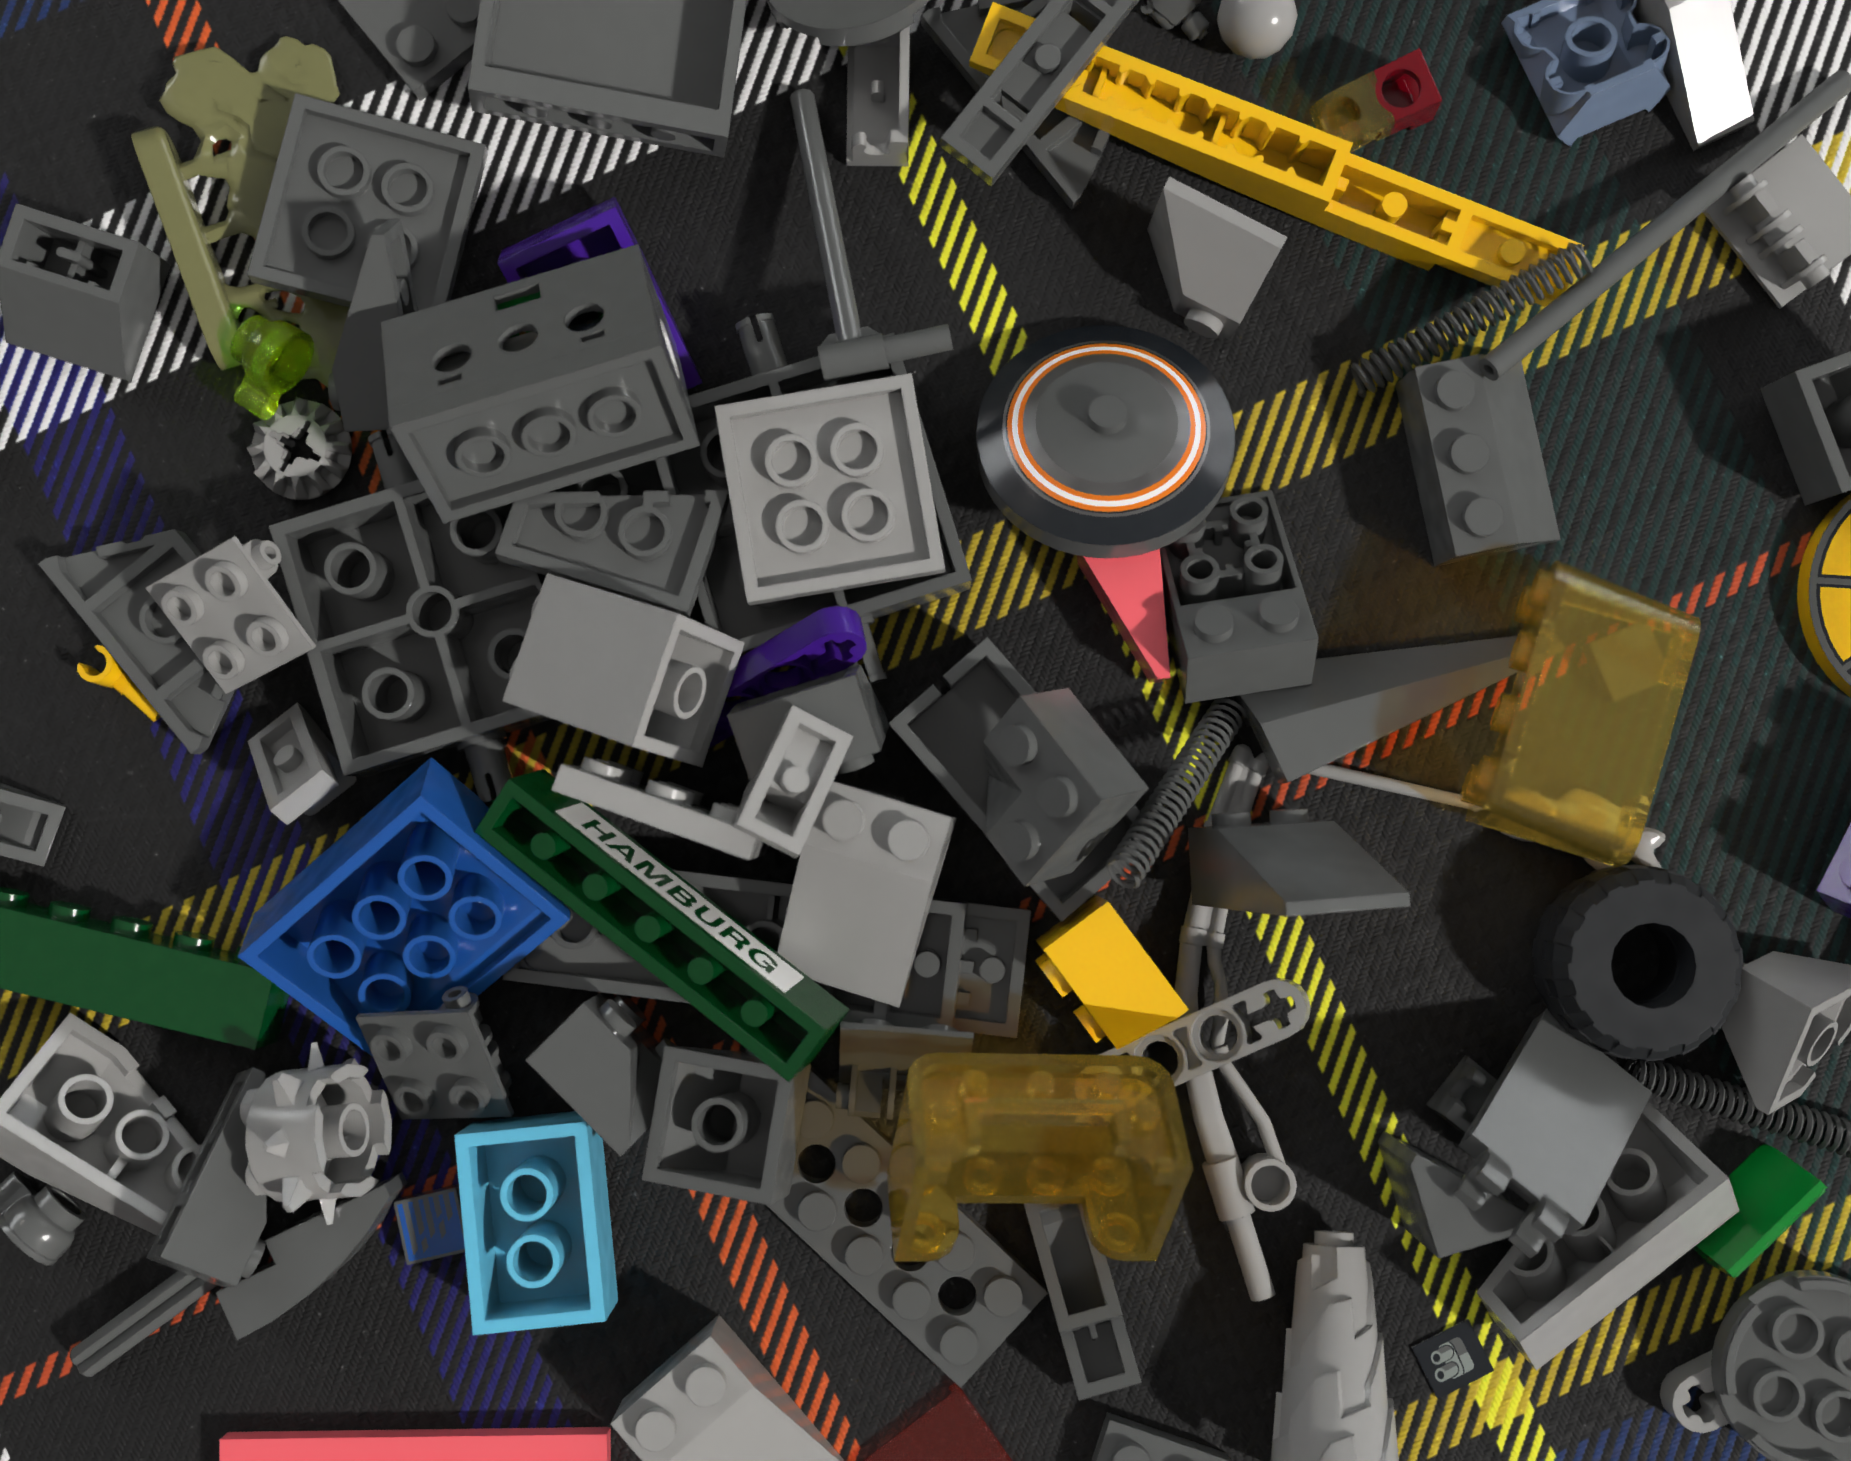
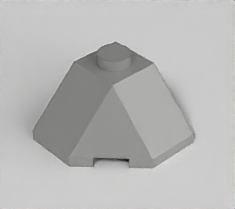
[1722,951,1851,1115]

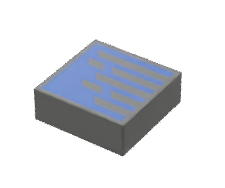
[393,1184,465,1265]

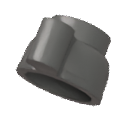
[0,1171,86,1266]

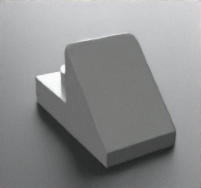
[248,702,357,825]
[734,705,854,858]

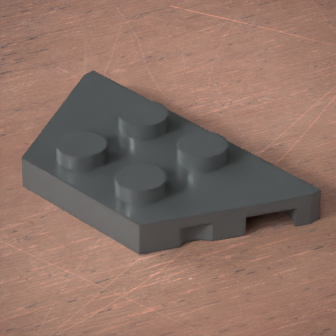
[921,0,1111,210]
[38,529,235,755]

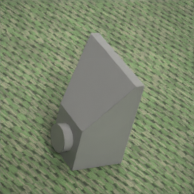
[1147,177,1287,340]

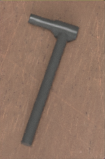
[790,89,953,382]

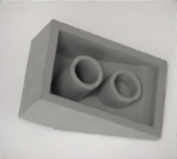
[777,781,957,1008]
[610,1315,844,1461]

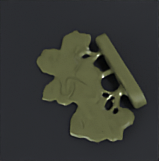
[131,36,349,387]

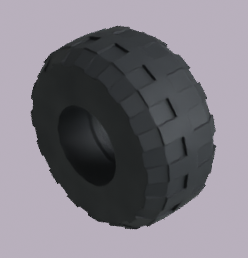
[1532,865,1744,1061]

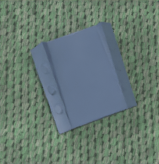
[1501,0,1672,146]

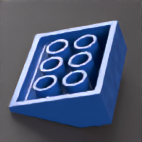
[237,757,571,1057]

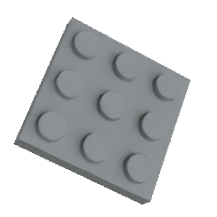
[714,373,945,606]
[552,756,769,860]

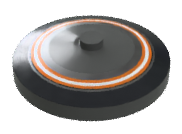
[976,325,1235,558]

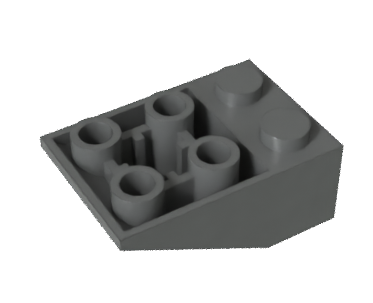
[1160,490,1319,704]

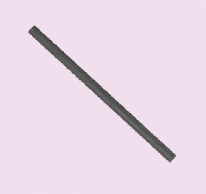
[1479,70,1851,381]

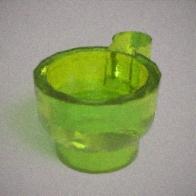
[230,315,314,420]

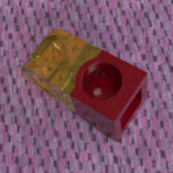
[1309,48,1442,153]

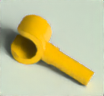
[77,645,161,722]

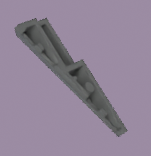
[1232,632,1564,784]

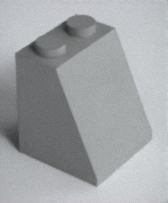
[502,573,745,767]

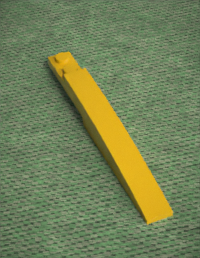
[969,2,1584,307]

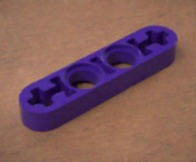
[709,606,867,748]

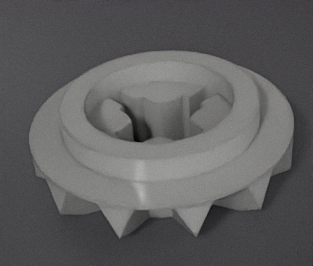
[246,397,352,500]

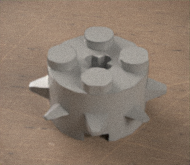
[240,1042,392,1225]

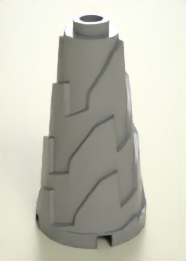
[1271,1230,1399,1461]

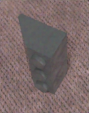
[1395,354,1561,566]

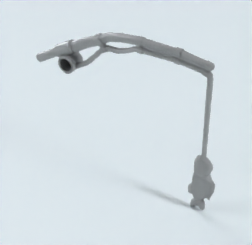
[1174,744,1665,1302]

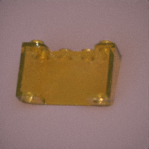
[1460,560,1701,867]

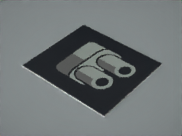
[1412,1319,1494,1399]

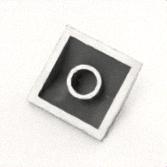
[1378,1131,1526,1259]

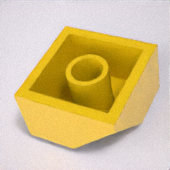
[1035,895,1189,1050]

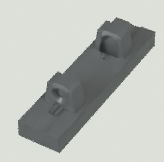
[940,0,1139,187]

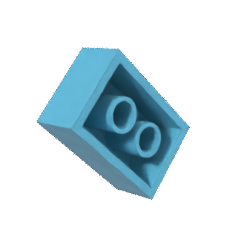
[454,1111,618,1335]

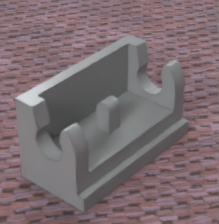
[846,26,910,166]

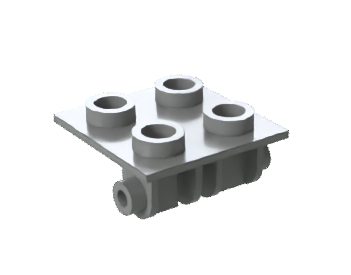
[1703,134,1851,309]
[145,536,316,694]

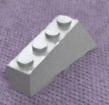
[1477,1101,1739,1371]

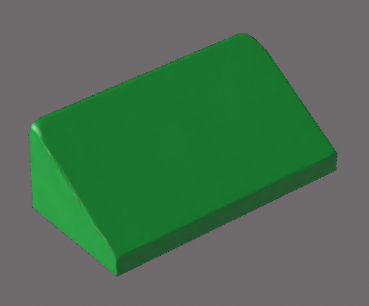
[1693,1144,1827,1278]

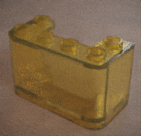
[887,1052,1193,1262]

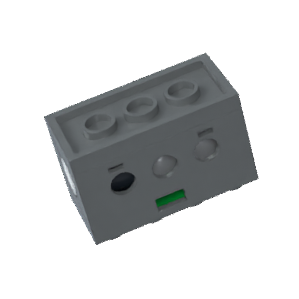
[381,244,700,523]

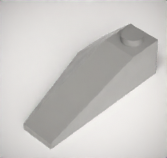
[0,1013,202,1235]

